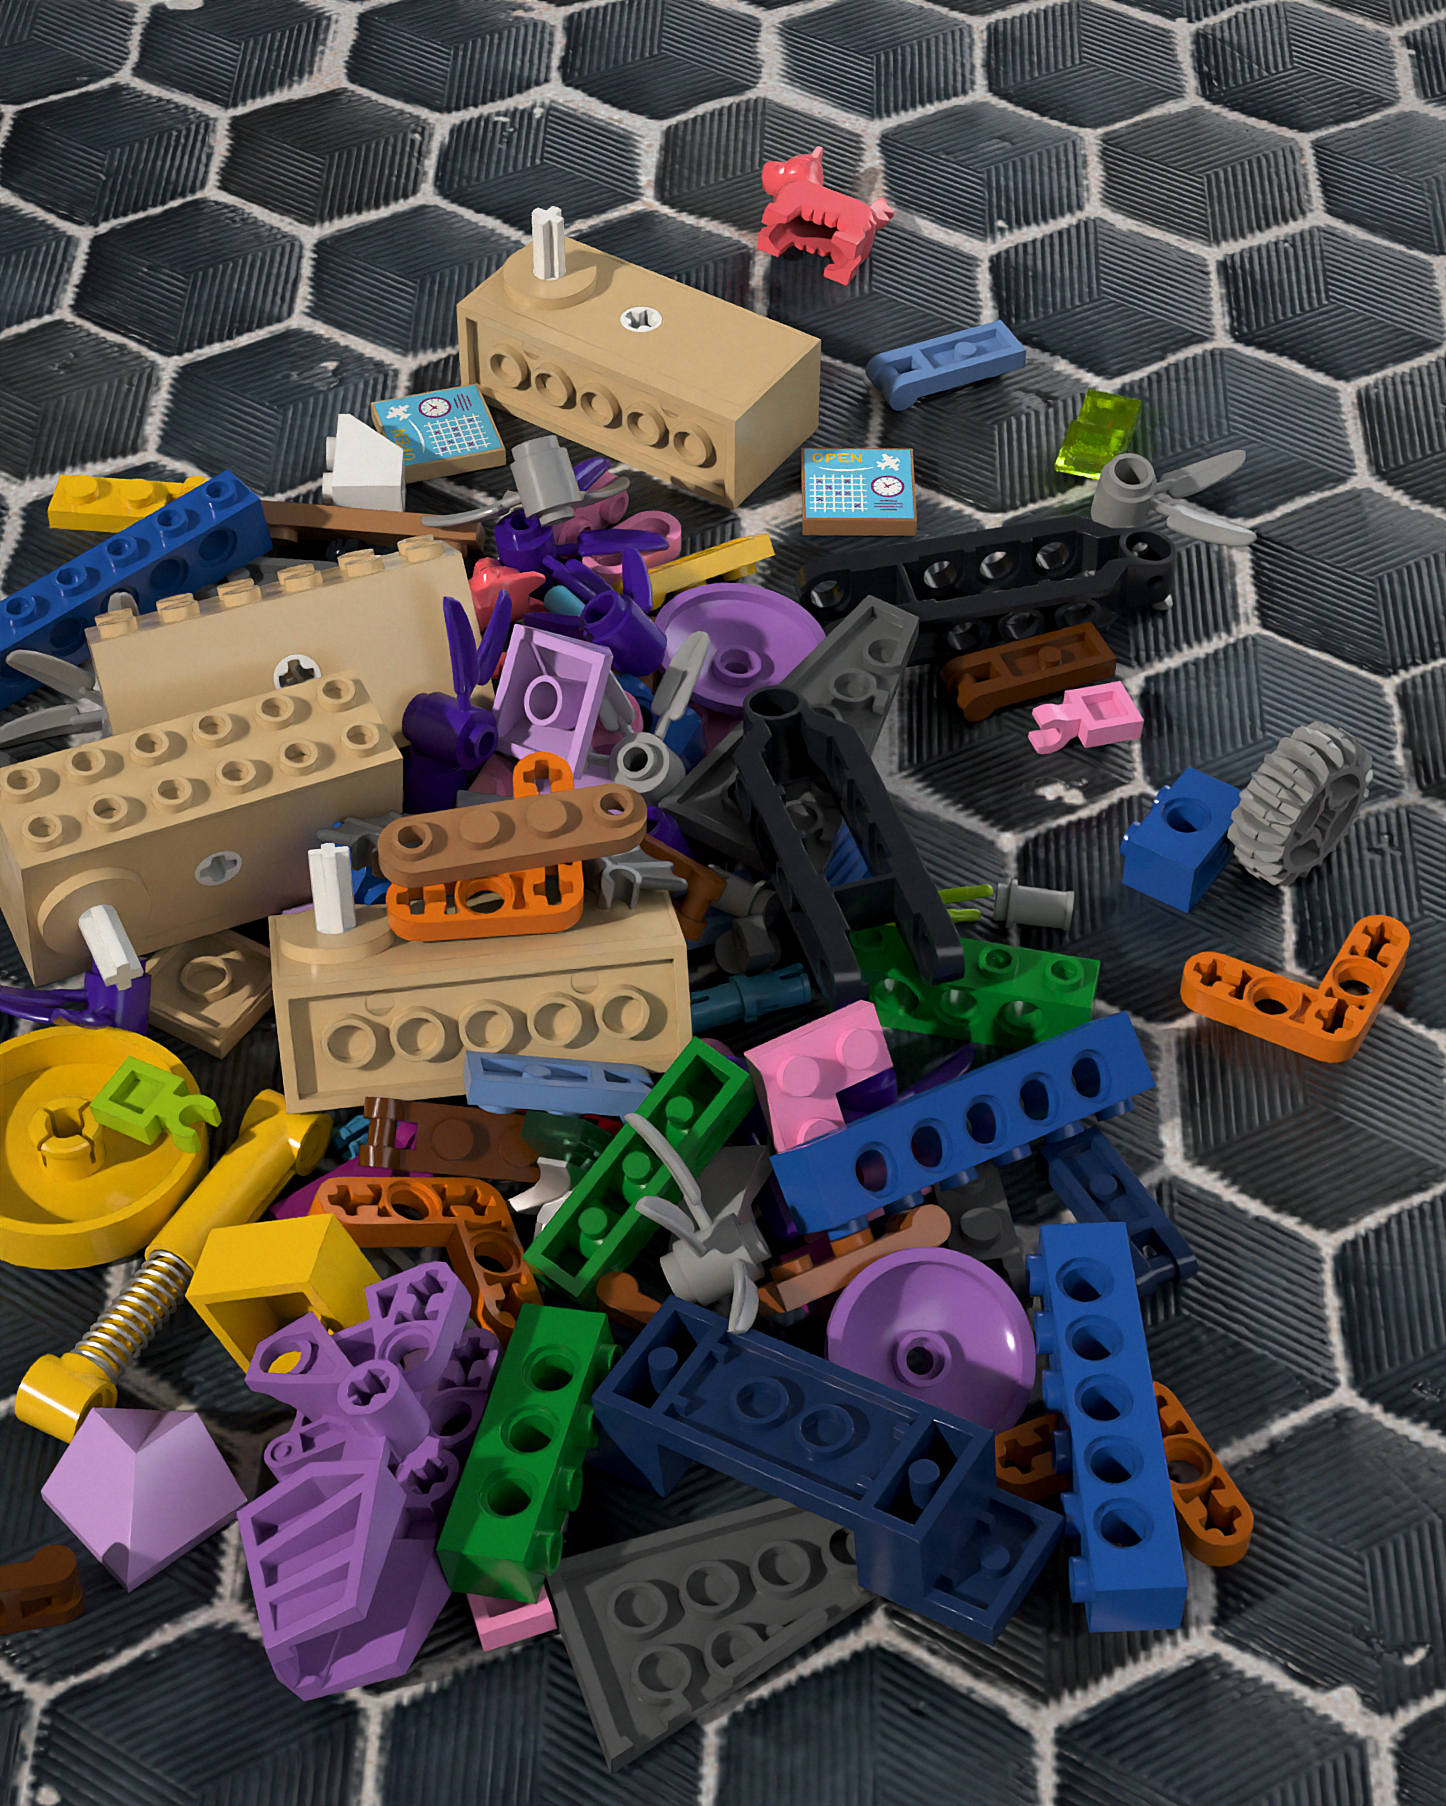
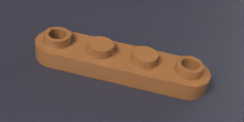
[378,783,647,888]

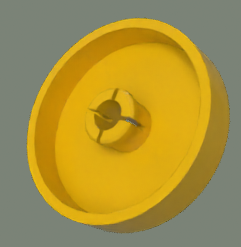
[0,1026,210,1270]

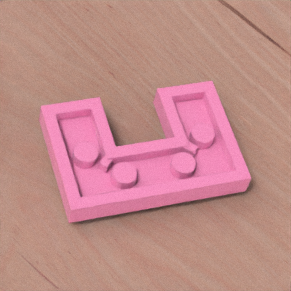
[744,1000,932,1243]

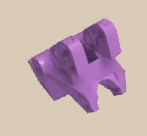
[236,1261,505,1701]

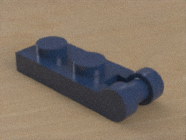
[1036,1125,1198,1300]

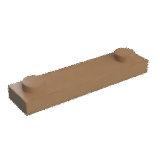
[261,500,486,558]

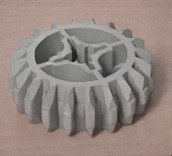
[1227,721,1373,887]

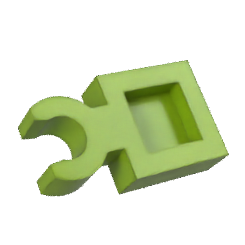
[89,1056,222,1153]

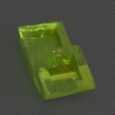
[1055,388,1142,480]

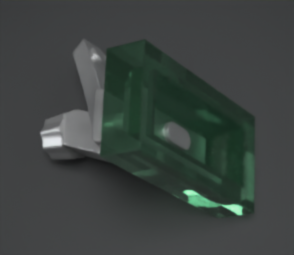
[505,1110,615,1241]

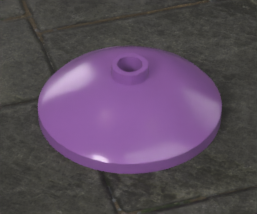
[654,583,826,717]
[824,1247,1036,1436]

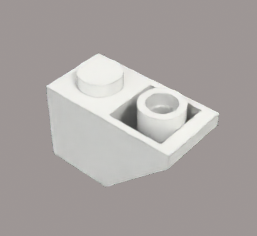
[322,414,407,512]

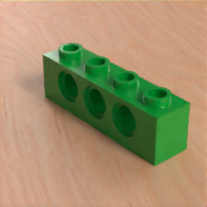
[827,925,1101,1050]
[522,1036,758,1312]
[436,1303,623,1604]

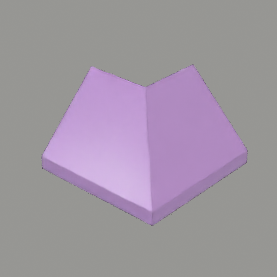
[491,624,613,780]
[41,1407,248,1593]

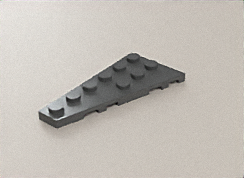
[658,595,919,876]
[543,1498,878,1775]

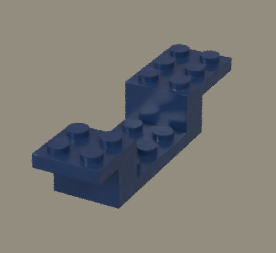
[552,1294,1065,1647]

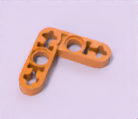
[386,751,584,942]
[1180,915,1411,1063]
[307,1177,544,1352]
[995,1381,1254,1567]

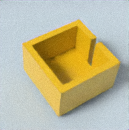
[185,1213,382,1374]

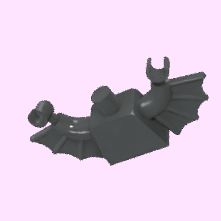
[317,790,688,910]

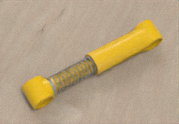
[15,1088,333,1444]

